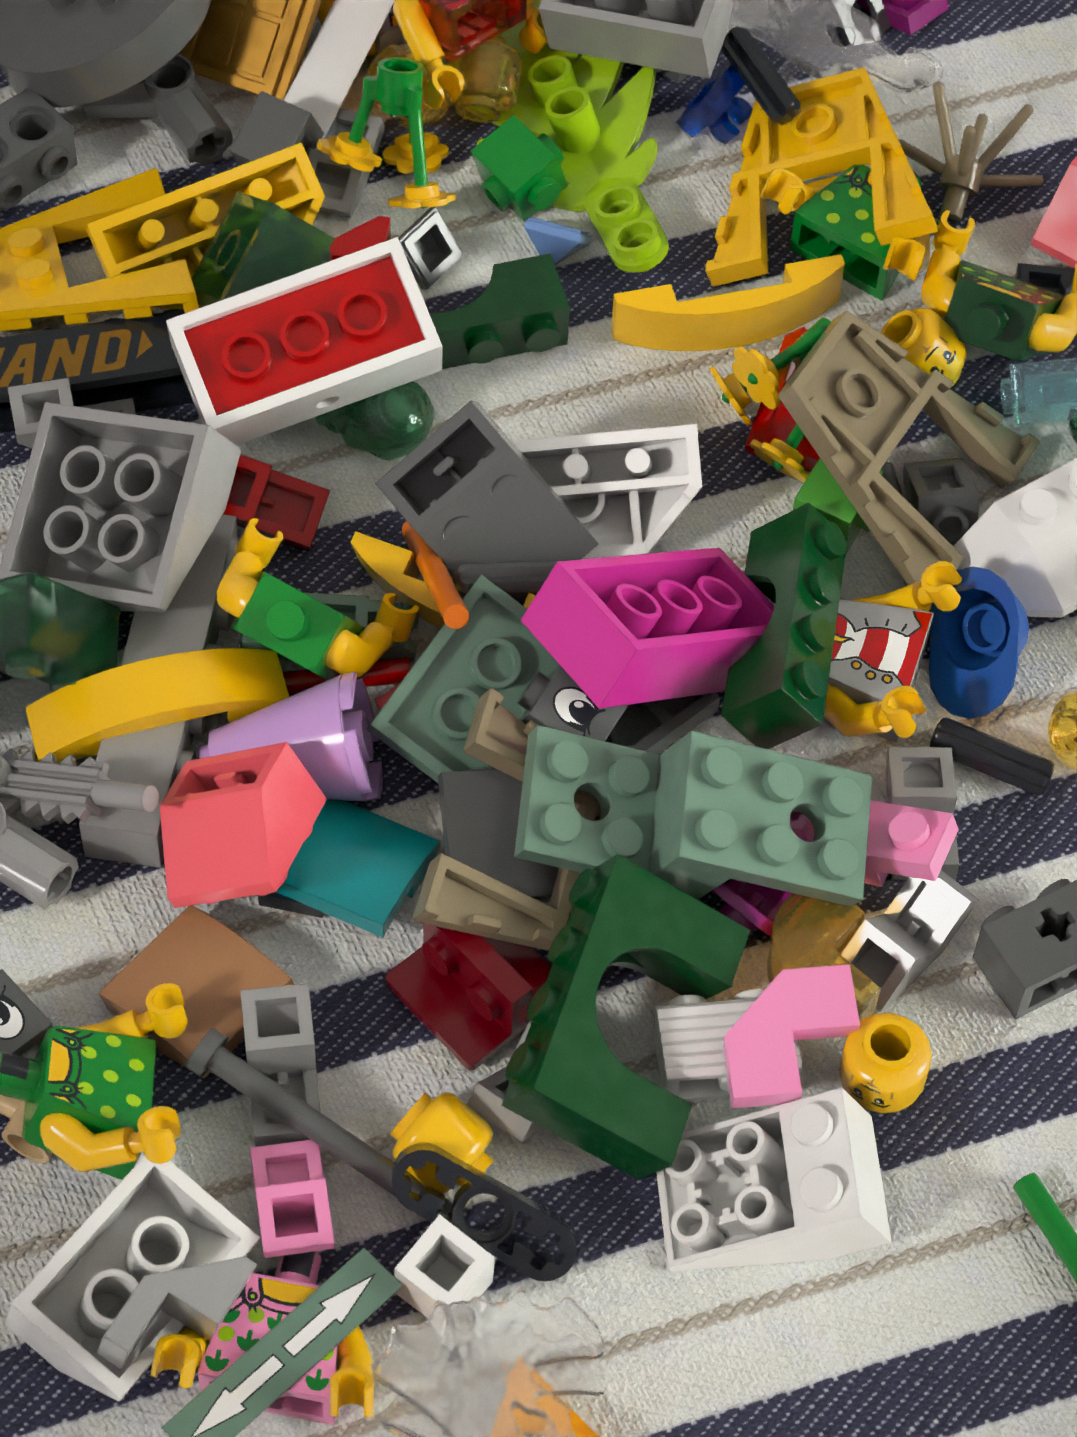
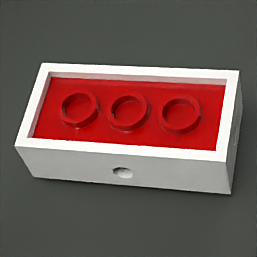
[166,237,443,445]

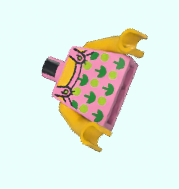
[150,1251,374,1425]

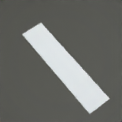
[284,0,395,150]

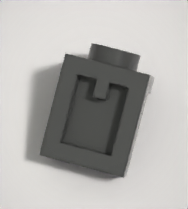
[903,458,979,546]

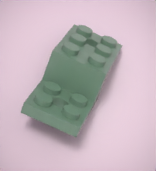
[514,725,872,907]

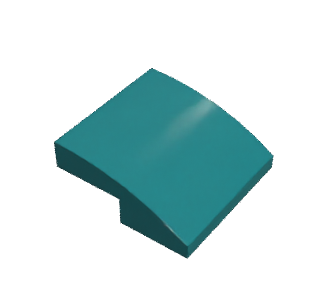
[277,800,441,938]

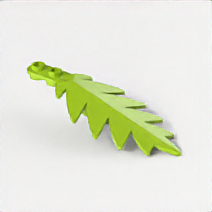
[444,0,669,273]

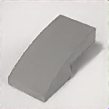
[308,108,385,218]
[886,747,959,881]

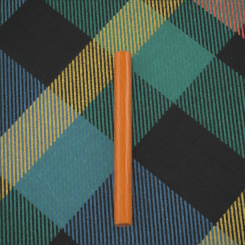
[402,521,469,629]

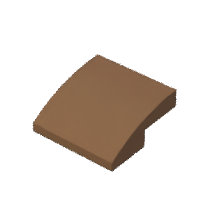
[98,905,295,1078]

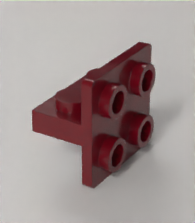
[386,924,551,1071]

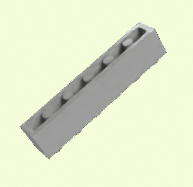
[79,514,238,868]

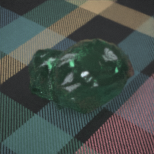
[315,381,435,460]

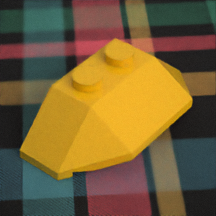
[85,142,325,311]

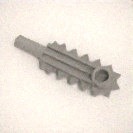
[0,748,159,824]

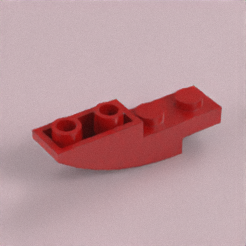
[223,454,330,551]

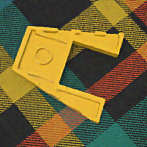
[705,67,938,287]
[0,168,199,331]

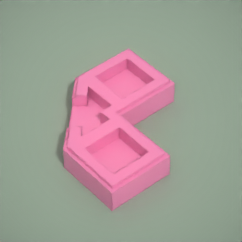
[723,964,860,1108]

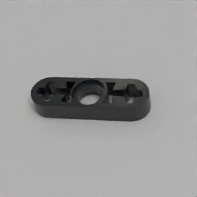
[392,1143,577,1281]

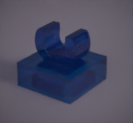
[676,65,752,144]

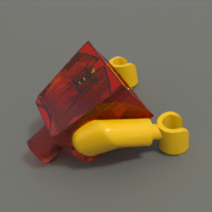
[393,0,548,110]

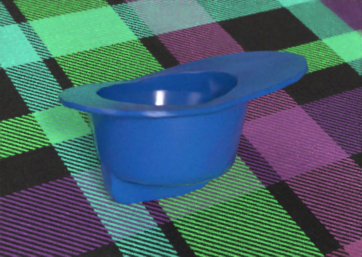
[929,566,1029,719]

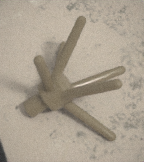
[899,81,1044,221]

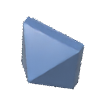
[524,217,591,265]

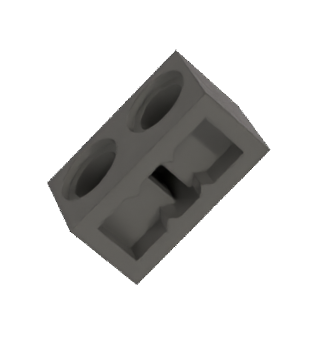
[0,88,78,212]

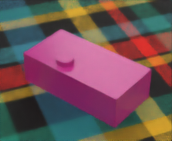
[520,547,775,709]

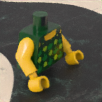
[921,210,1077,361]

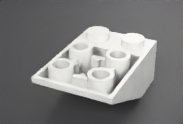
[656,1087,891,1271]

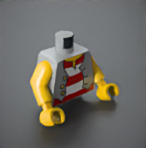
[824,561,962,742]

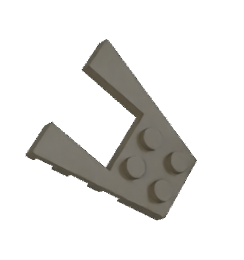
[777,310,1040,585]
[412,688,628,968]

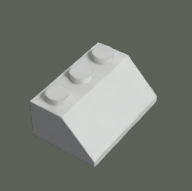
[5,1156,260,1401]

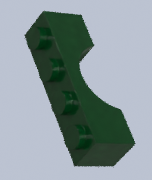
[429,253,570,369]
[721,502,848,749]

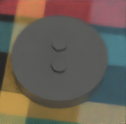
[0,0,211,108]

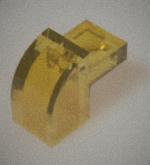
[767,893,881,1021]

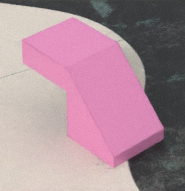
[250,1140,335,1258]

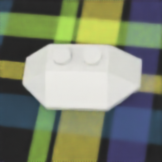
[512,424,702,559]
[953,458,1077,618]

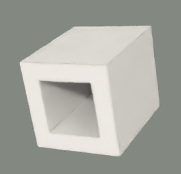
[394,1214,495,1335]

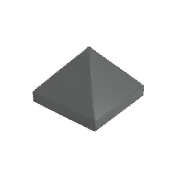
[398,207,464,290]

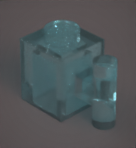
[1001,358,1077,425]

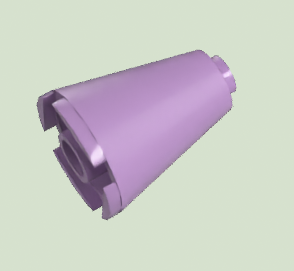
[199,672,383,801]

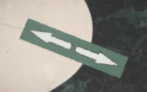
[161,1248,403,1437]

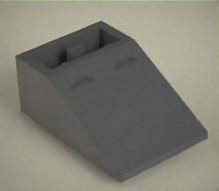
[375,400,599,605]

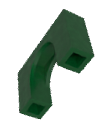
[501,854,750,1180]

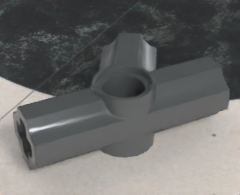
[84,54,233,167]

